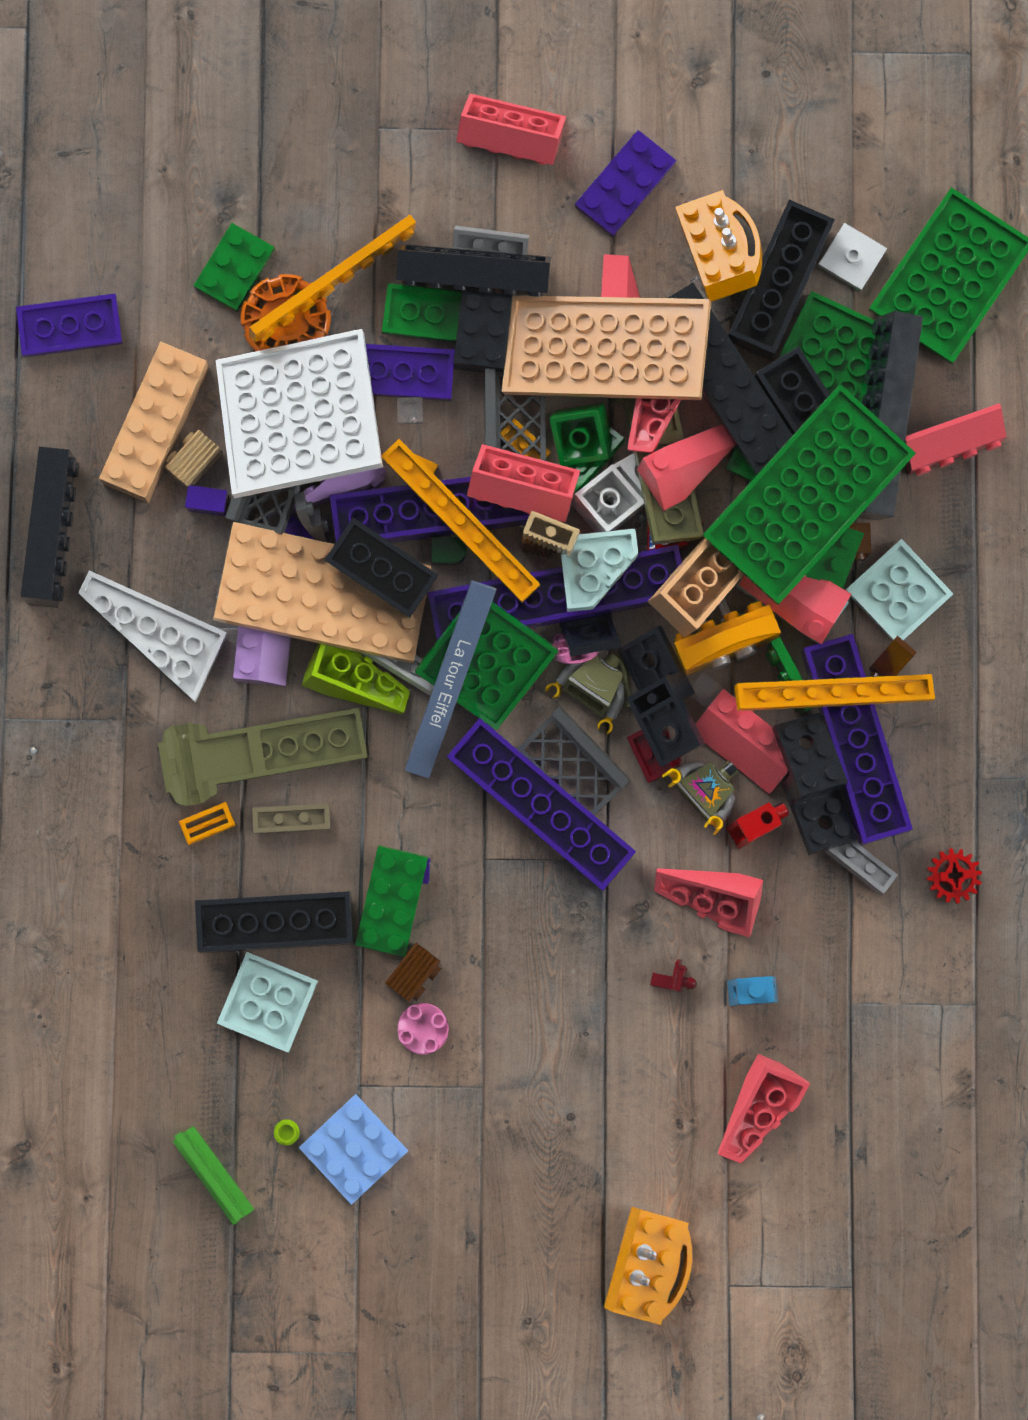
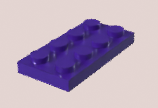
[575,130,676,237]
[16,293,123,358]
[366,344,455,401]

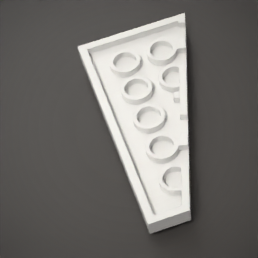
[79,570,228,703]

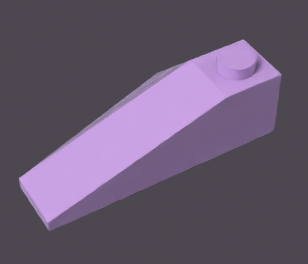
[291,466,387,514]

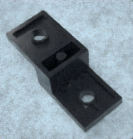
[618,626,705,767]
[772,712,857,855]

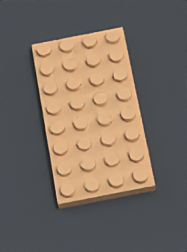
[502,295,711,400]
[213,522,432,664]

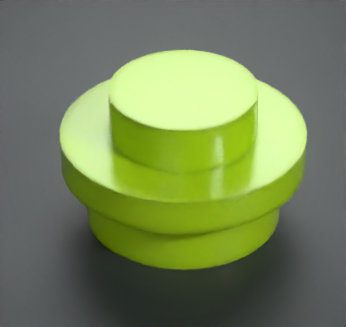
[274,1119,300,1145]

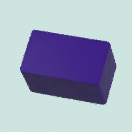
[185,485,229,516]

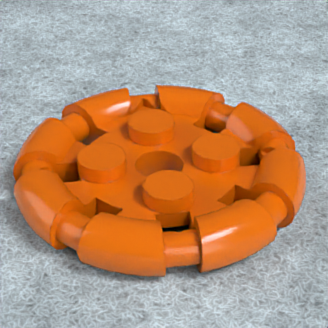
[240,274,331,352]

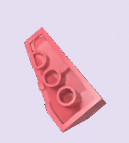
[601,254,640,298]
[627,398,681,453]
[637,424,735,512]
[739,575,851,644]
[654,868,763,937]
[718,1054,810,1163]

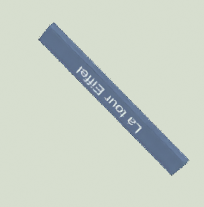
[405,580,496,778]

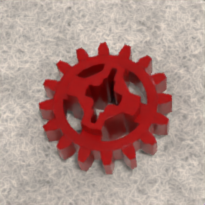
[925,848,982,904]

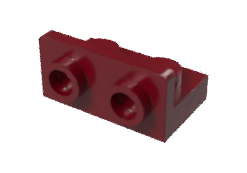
[626,730,681,783]

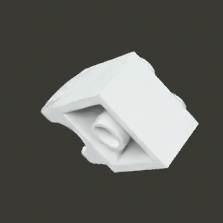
[571,453,645,533]

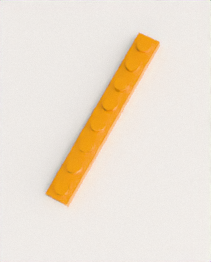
[249,215,416,343]
[381,439,540,603]
[734,674,935,711]

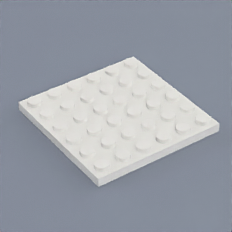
[216,329,383,498]

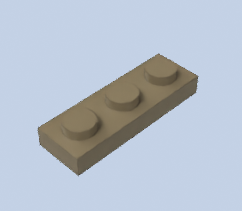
[252,803,331,834]

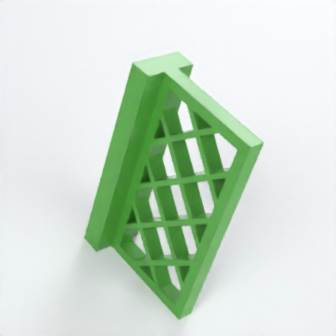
[172,1126,255,1225]

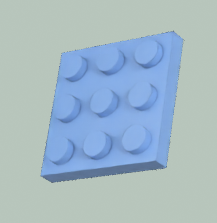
[299,1094,408,1205]

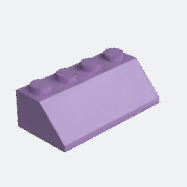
[233,626,291,687]

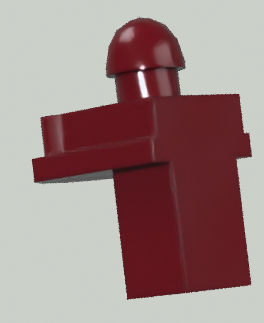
[650,959,697,993]

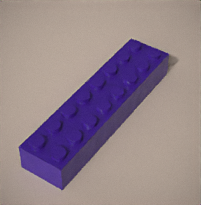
[330,476,530,543]
[801,634,913,846]
[447,718,636,891]

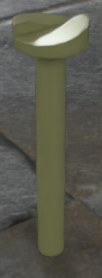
[617,651,632,709]

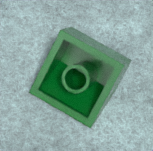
[549,402,610,466]

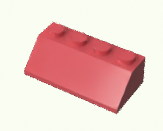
[456,94,566,165]
[905,403,1006,476]
[467,444,580,523]
[695,688,788,795]

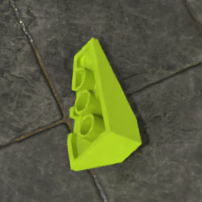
[302,643,410,715]

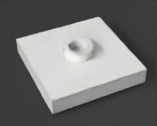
[818,223,887,292]

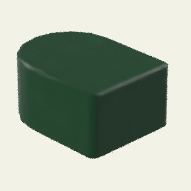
[432,537,466,565]

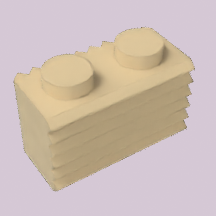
[165,430,223,489]
[523,511,580,557]

